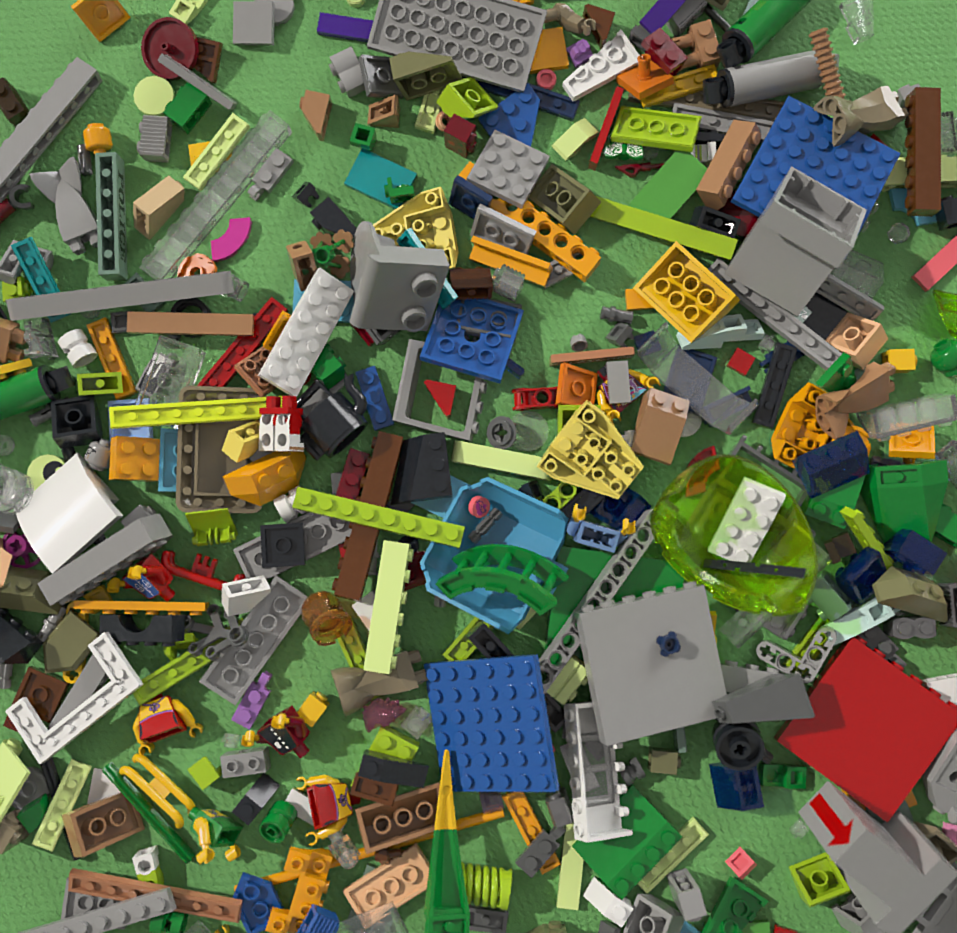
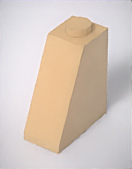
[133,176,184,240]

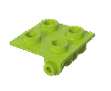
[185,508,238,547]

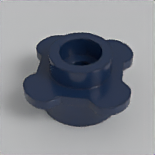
[656,631,681,657]

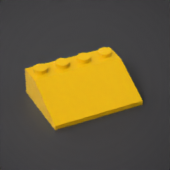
[633,241,740,343]

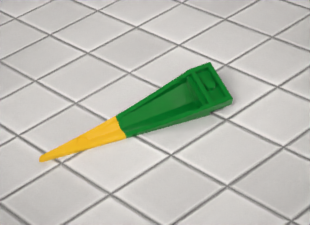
[424,749,470,933]

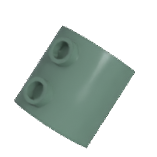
[801,570,852,622]

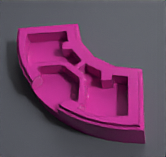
[211,217,252,262]

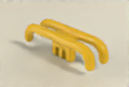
[119,753,196,829]

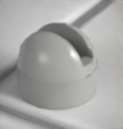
[570,334,588,352]

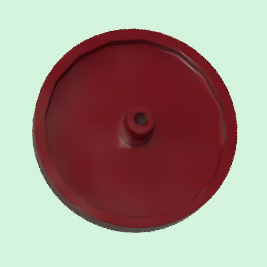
[141,17,199,80]

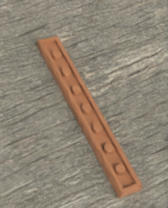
[68,868,243,923]

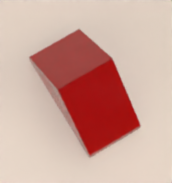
[424,380,457,419]

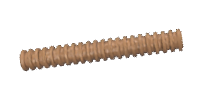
[809,27,846,98]

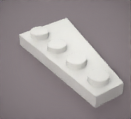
[562,30,639,102]

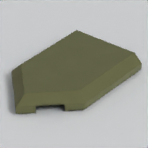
[43,610,99,674]

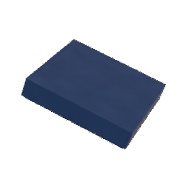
[448,175,493,220]

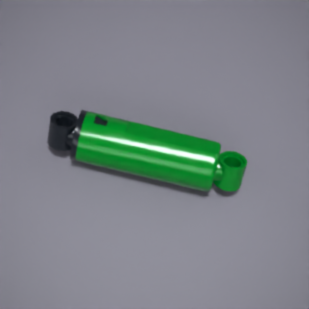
[716,0,811,68]
[0,365,76,420]

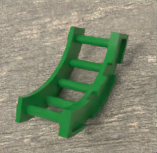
[436,544,569,616]

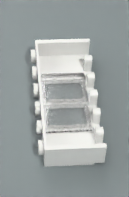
[564,701,633,842]

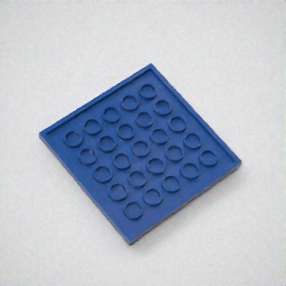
[731,96,901,261]
[424,654,559,792]

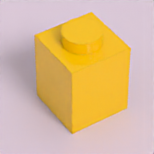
[881,349,918,373]
[297,691,330,728]

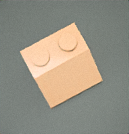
[825,312,888,370]

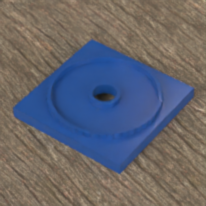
[420,298,524,384]

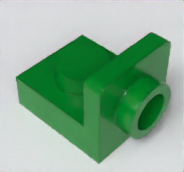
[384,177,415,204]

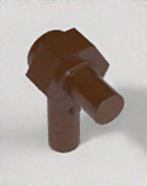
[375,847,402,865]

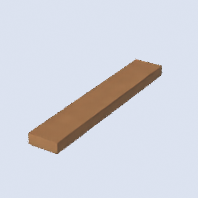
[126,311,254,336]

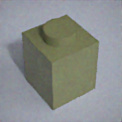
[647,747,681,775]

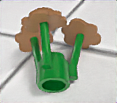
[310,229,354,279]

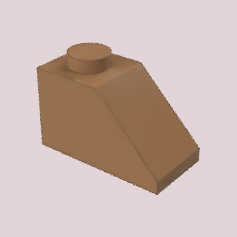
[300,90,333,141]

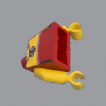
[133,693,204,755]
[296,775,361,846]

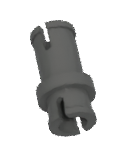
[600,306,633,325]

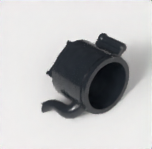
[297,372,368,461]

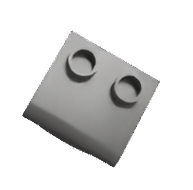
[350,221,450,332]

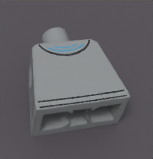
[666,0,707,38]

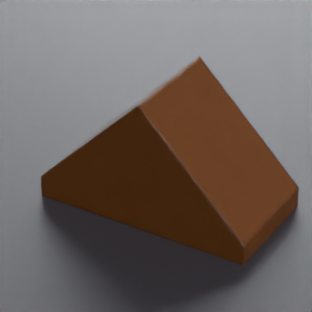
[583,4,615,50]

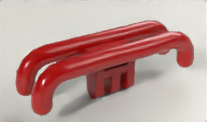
[161,550,246,591]

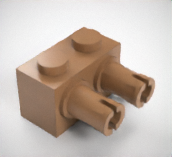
[671,19,721,70]

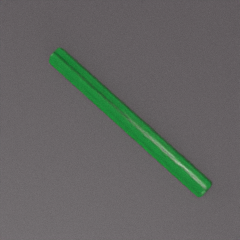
[102,762,195,864]

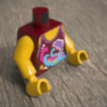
[597,365,661,425]

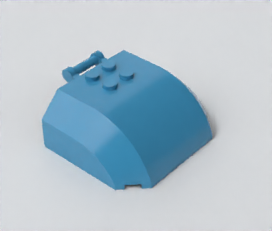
[420,477,569,634]

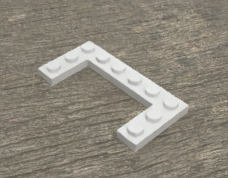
[5,632,143,764]

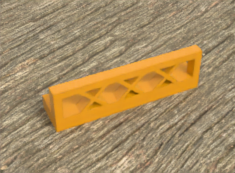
[469,235,553,288]

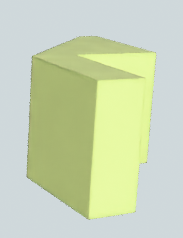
[551,118,598,161]

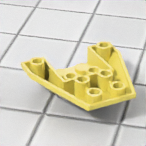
[373,187,459,269]
[537,400,644,499]

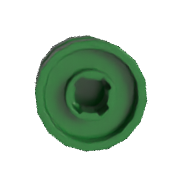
[259,800,298,843]
[149,911,189,933]

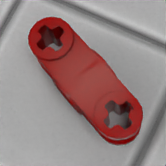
[511,386,558,411]

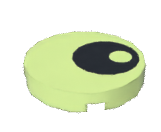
[27,454,65,491]

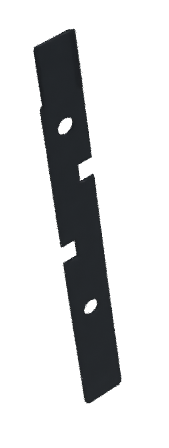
[703,559,806,578]

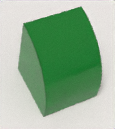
[350,123,377,151]
[16,793,49,833]

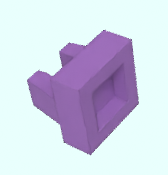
[566,39,593,68]

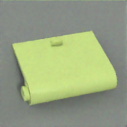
[0,738,31,823]

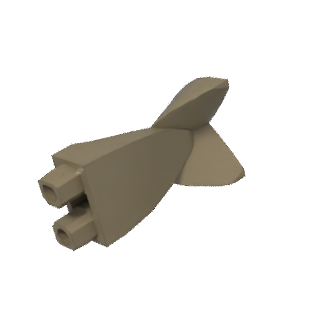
[813,86,908,146]
[330,650,428,717]

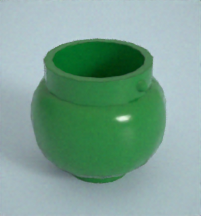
[930,338,957,377]

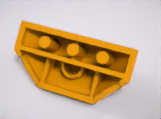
[223,451,306,506]

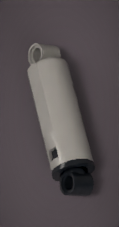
[703,50,839,107]

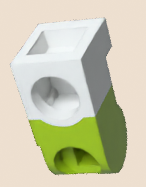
[132,845,164,885]

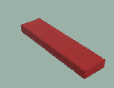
[588,87,624,171]

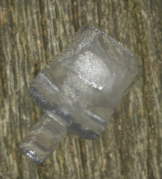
[221,274,249,302]

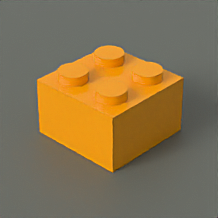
[109,436,160,482]

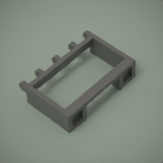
[709,434,815,532]

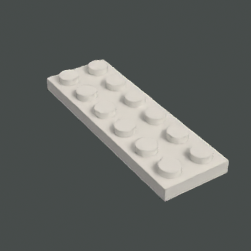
[258,268,354,396]

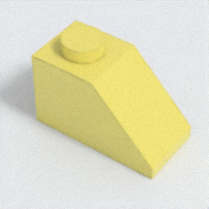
[222,419,260,463]

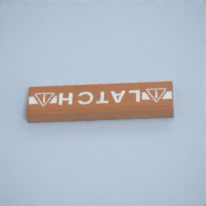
[549,347,635,366]

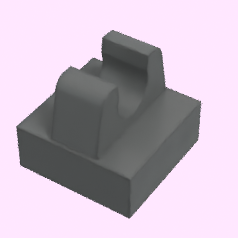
[605,322,634,348]

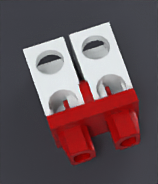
[258,396,304,452]

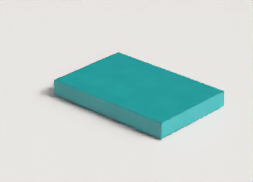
[344,149,417,209]

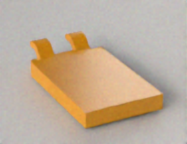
[530,27,569,74]

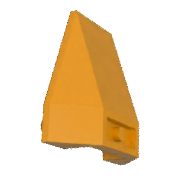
[771,383,854,471]

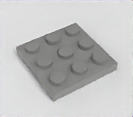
[467,130,550,209]

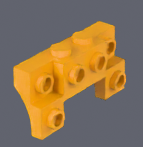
[265,846,334,933]

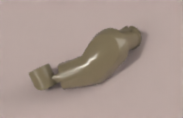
[544,3,596,36]

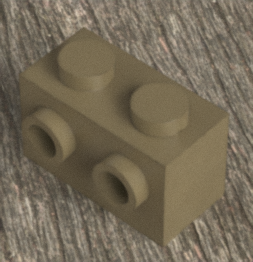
[0,809,30,854]

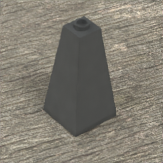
[712,674,815,723]

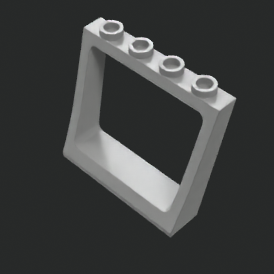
[392,339,487,442]

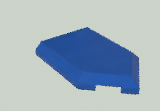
[232,872,285,933]

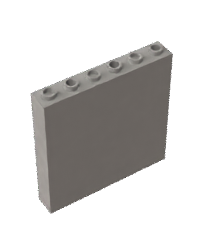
[574,581,727,746]

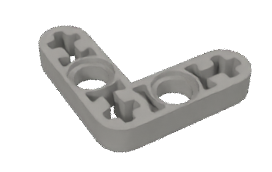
[756,626,837,683]

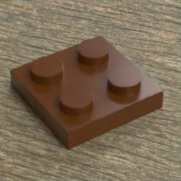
[11,666,70,723]

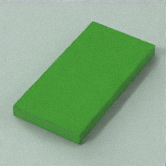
[628,150,707,219]

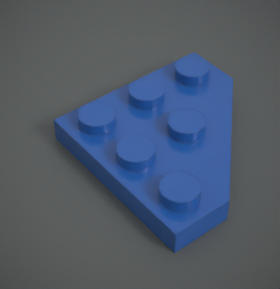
[478,83,540,147]

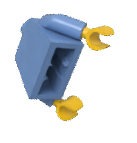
[567,504,636,553]

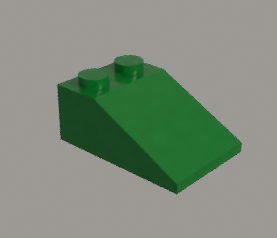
[801,451,868,529]

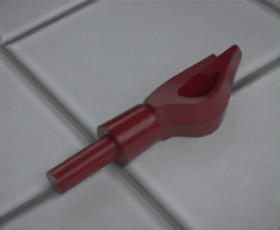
[615,162,664,178]

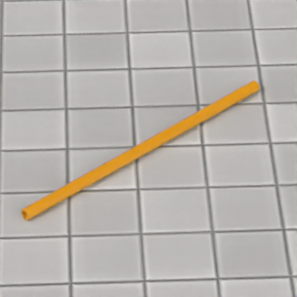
[234,806,505,892]

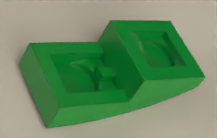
[759,763,807,789]

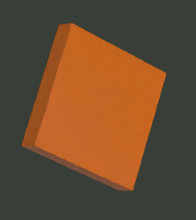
[555,363,598,405]

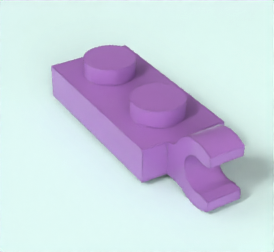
[231,670,273,730]

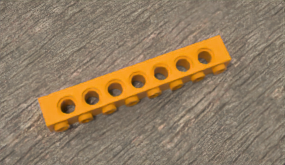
[459,161,601,282]

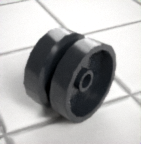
[712,720,765,771]

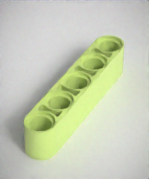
[451,441,552,481]

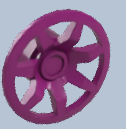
[3,526,41,568]

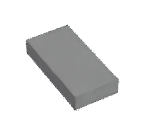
[606,360,631,405]

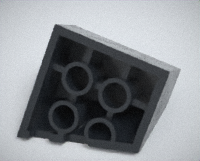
[390,432,453,505]

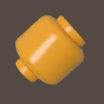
[83,123,113,155]

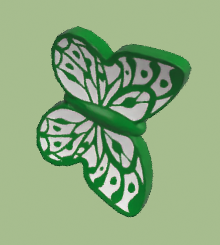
[604,134,644,161]

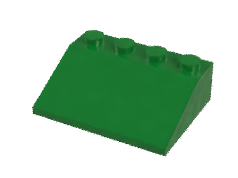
[572,785,682,900]

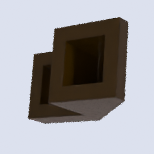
[824,531,856,564]

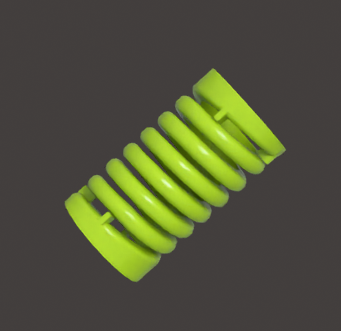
[461,862,512,911]

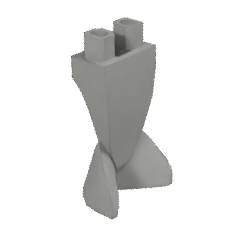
[29,157,98,255]

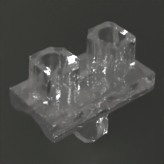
[328,830,361,869]

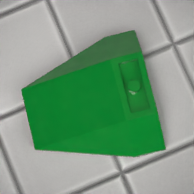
[860,460,949,547]

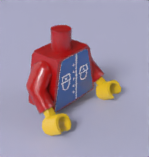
[107,554,176,602]

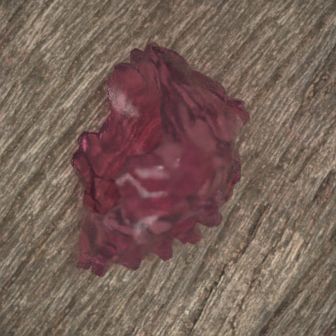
[362,698,407,733]

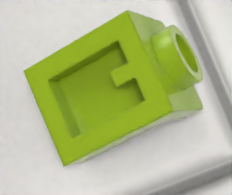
[2,276,33,303]

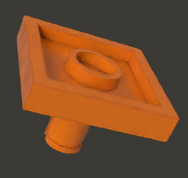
[616,54,674,100]

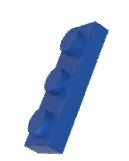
[355,366,395,431]

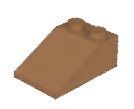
[631,387,690,466]
[61,792,145,857]

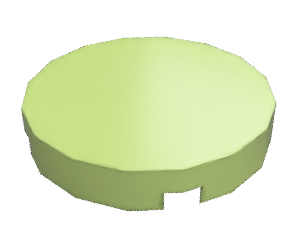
[134,76,175,116]

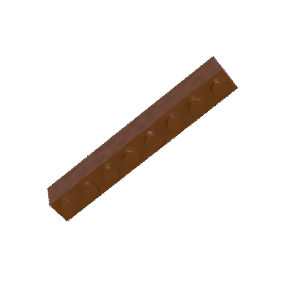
[332,431,404,603]

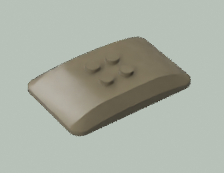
[176,386,262,514]

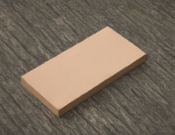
[343,842,430,929]

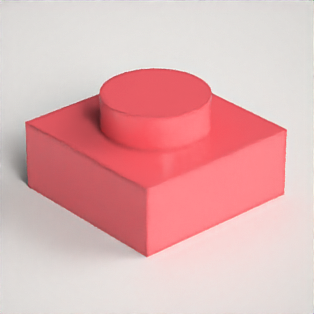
[725,847,757,880]

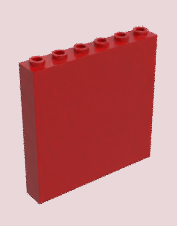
[774,635,957,823]

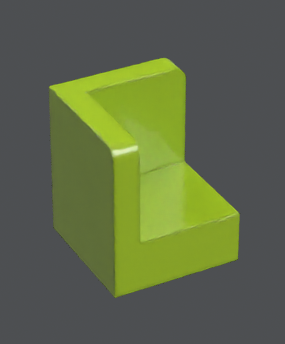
[187,756,222,790]

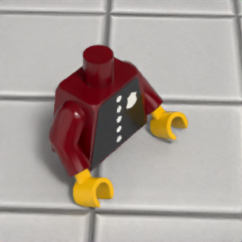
[241,705,310,758]

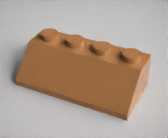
[696,120,762,210]
[355,782,440,854]

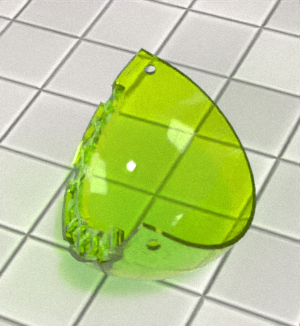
[650,454,818,616]

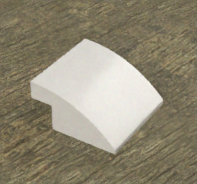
[15,453,123,574]

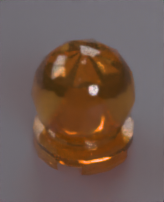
[301,590,353,646]

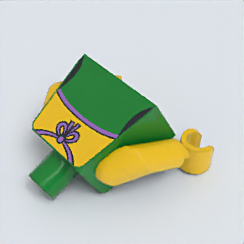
[188,807,244,864]

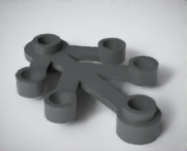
[185,604,249,661]

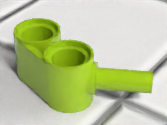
[543,481,577,510]

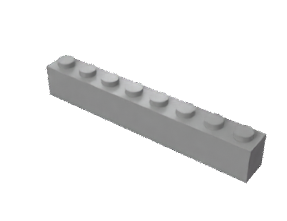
[0,57,102,203]

